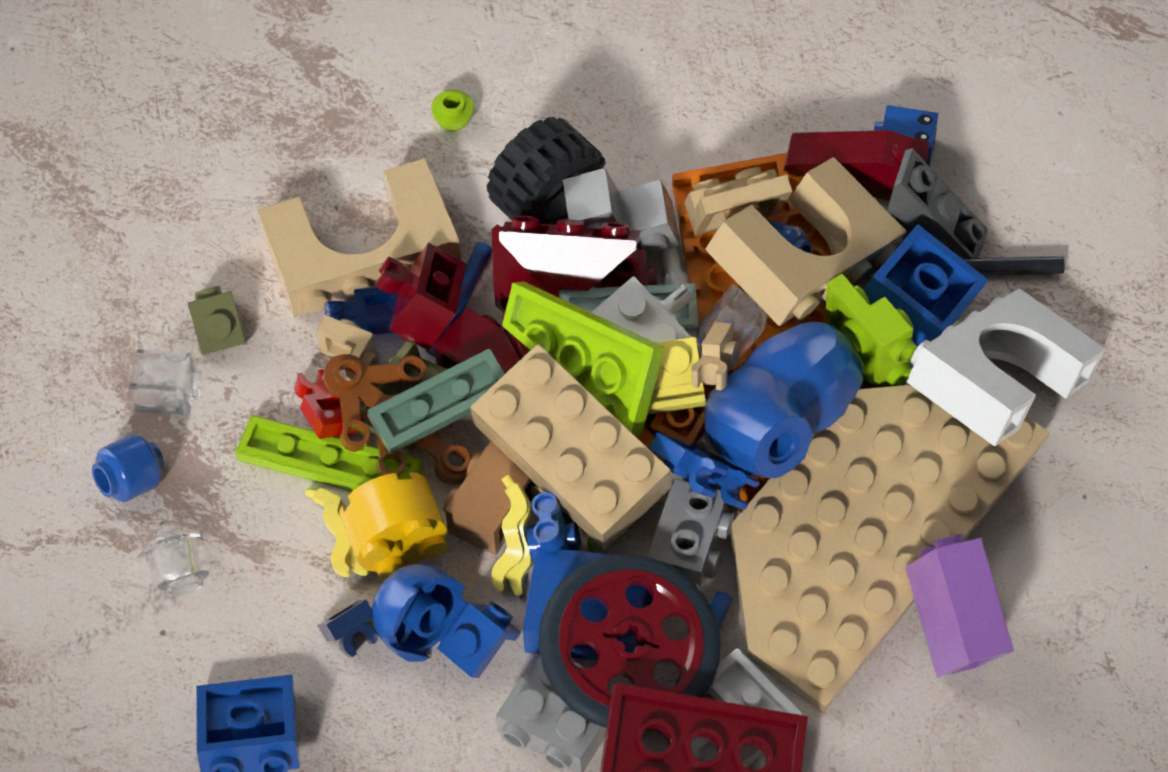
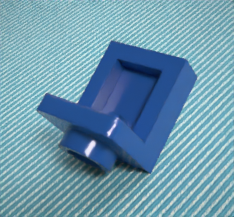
[437,602,521,678]

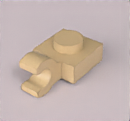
[692,322,739,391]

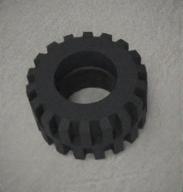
[487,117,606,225]

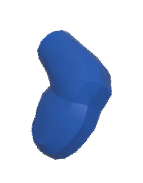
[705,322,864,478]

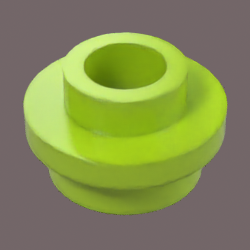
[431,90,474,131]

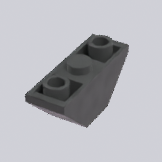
[887,148,987,258]

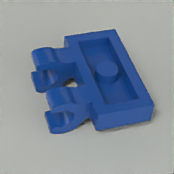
[649,432,759,509]

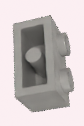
[647,478,734,591]

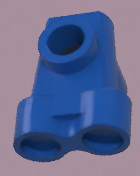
[527,492,581,561]

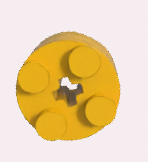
[339,472,447,579]

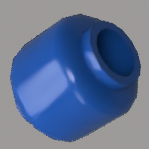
[92,434,164,502]

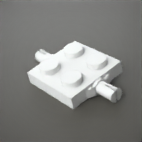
[591,276,695,343]

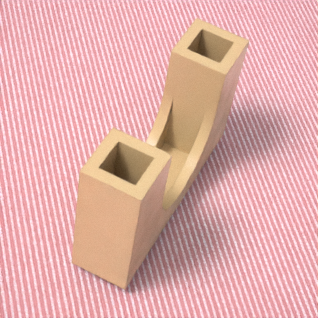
[705,157,907,327]
[257,158,461,317]

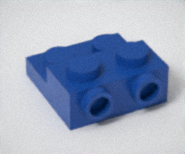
[196,674,300,772]

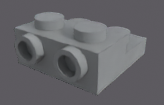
[496,656,615,772]

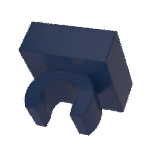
[317,599,378,657]

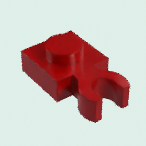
[294,369,364,439]

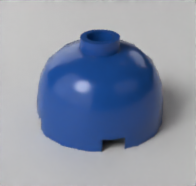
[372,564,468,662]

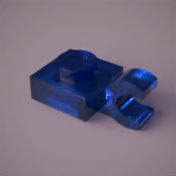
[324,287,398,335]

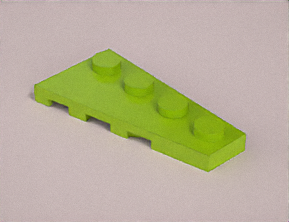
[502,282,665,436]

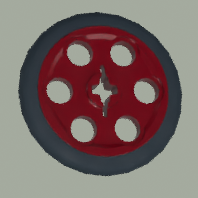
[538,554,721,731]

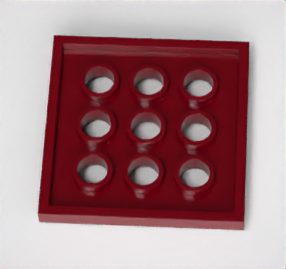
[600,683,808,772]

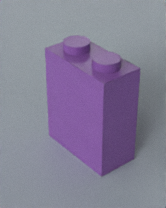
[905,534,1014,678]

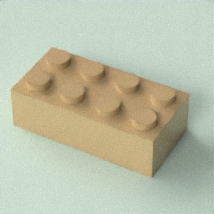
[470,344,672,551]

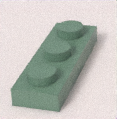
[367,348,505,455]

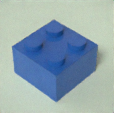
[863,224,989,347]

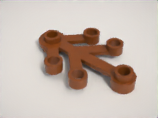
[323,354,472,485]

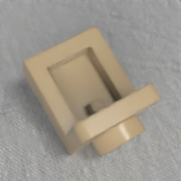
[317,315,379,381]

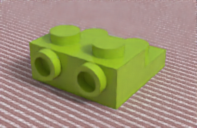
[824,274,917,388]

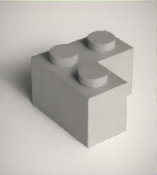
[563,168,680,255]

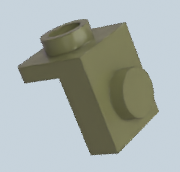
[188,286,245,355]

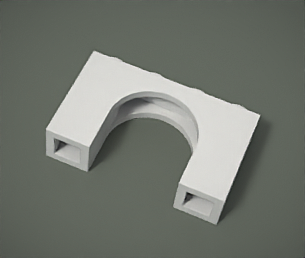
[907,288,1106,446]

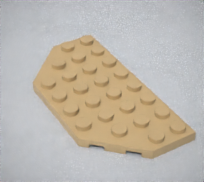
[730,385,1050,713]

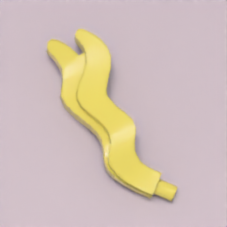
[491,475,533,596]
[305,488,369,577]

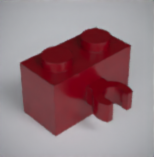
[375,242,467,351]

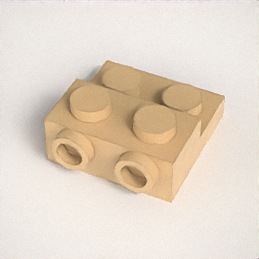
[685,167,792,236]

